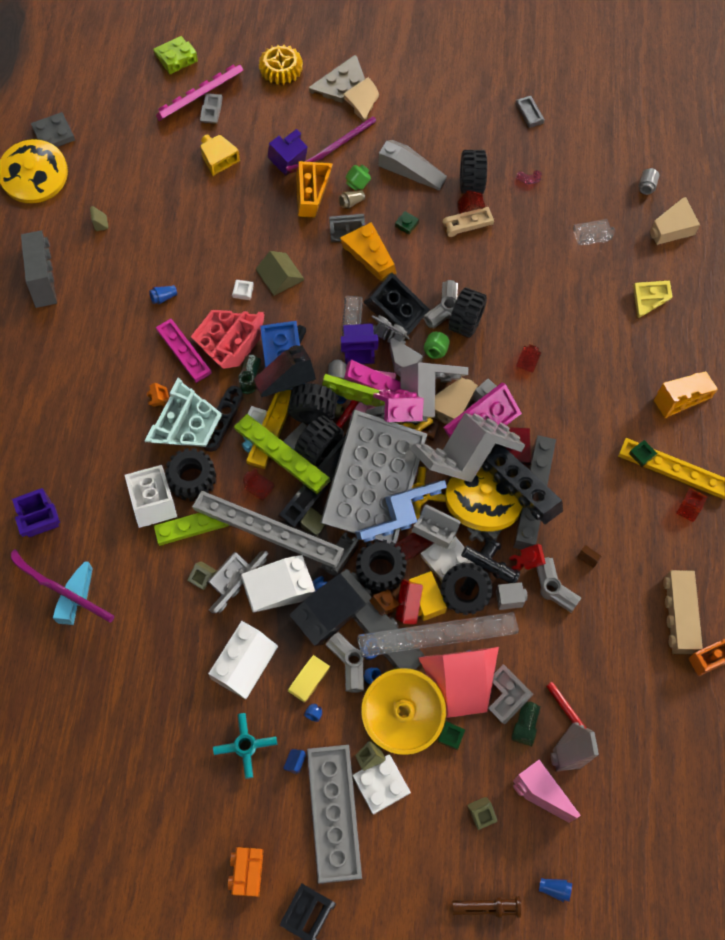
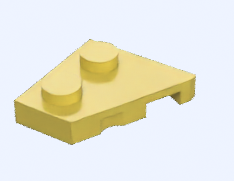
[633,281,672,318]

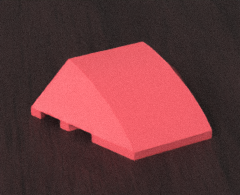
[191,310,264,369]
[418,647,499,718]

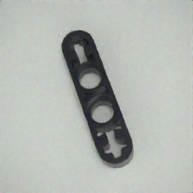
[203,386,243,452]

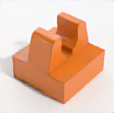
[147,383,169,407]

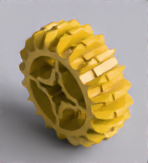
[259,44,303,85]

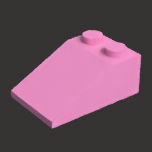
[513,760,581,823]

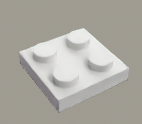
[420,536,475,582]
[352,754,411,815]

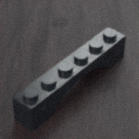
[277,434,346,528]

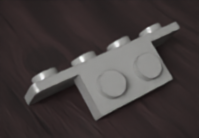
[207,551,269,613]

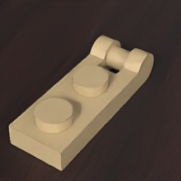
[442,207,494,237]

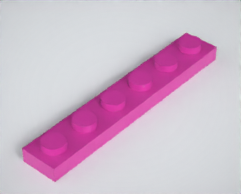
[156,64,243,121]

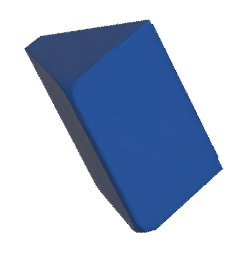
[284,749,306,775]

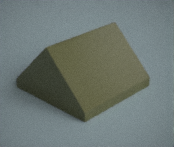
[256,251,304,296]

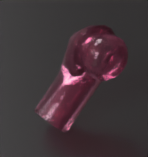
[516,170,542,185]

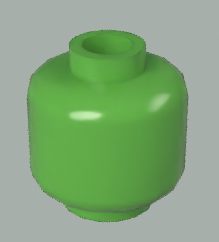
[345,164,371,191]
[424,332,450,359]

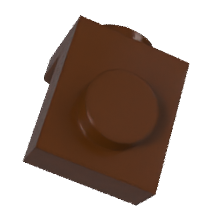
[369,589,400,617]

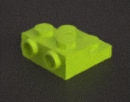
[153,36,198,74]

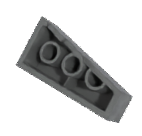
[21,230,57,308]

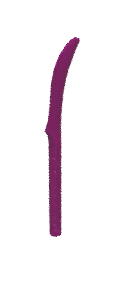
[286,116,376,173]
[11,549,114,623]

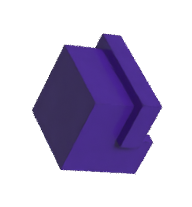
[267,129,308,176]
[341,324,378,364]
[12,488,60,537]

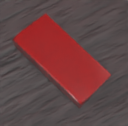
[395,580,423,625]

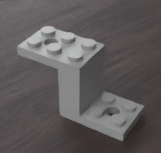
[366,362,468,424]
[410,413,525,482]

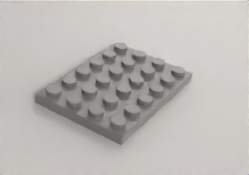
[320,410,427,546]

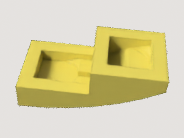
[288,655,330,703]

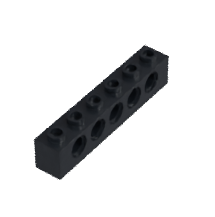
[481,443,563,525]

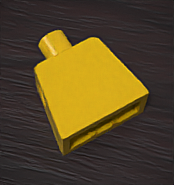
[200,135,240,176]

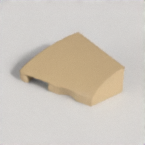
[344,77,379,121]

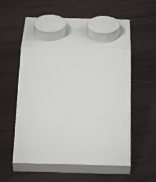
[125,465,177,528]
[241,555,315,612]

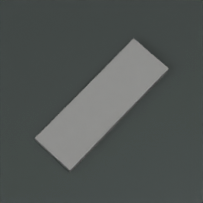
[307,745,362,884]

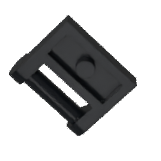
[280,883,336,940]

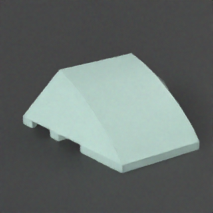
[145,378,222,447]

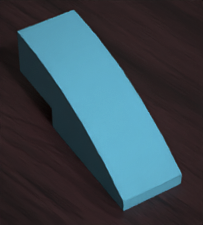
[53,562,93,625]

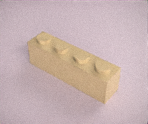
[663,570,703,654]

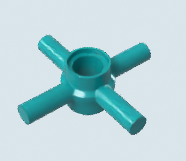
[213,713,278,779]

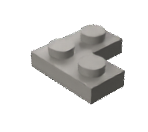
[489,664,534,724]

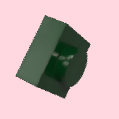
[395,211,419,235]
[629,440,657,467]
[438,721,465,750]

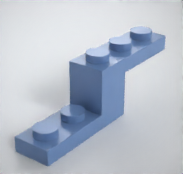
[355,480,447,542]

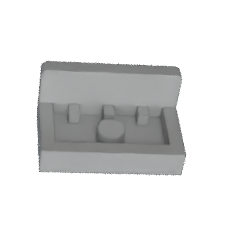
[412,505,461,549]

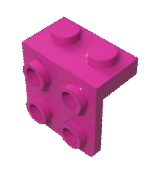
[373,389,424,422]

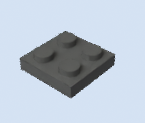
[31,112,75,147]

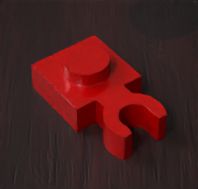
[509,544,546,571]

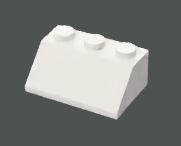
[209,621,278,700]

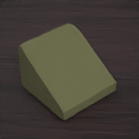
[90,206,109,231]
[300,507,325,537]
[187,561,217,590]
[355,741,386,771]
[467,797,498,830]

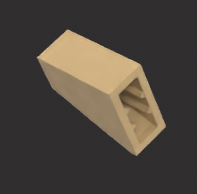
[650,197,700,245]
[433,377,478,424]

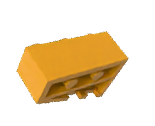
[296,161,333,217]
[340,222,397,281]
[654,371,718,418]

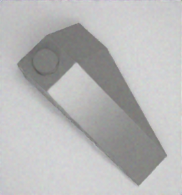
[379,140,447,191]
[551,722,599,771]

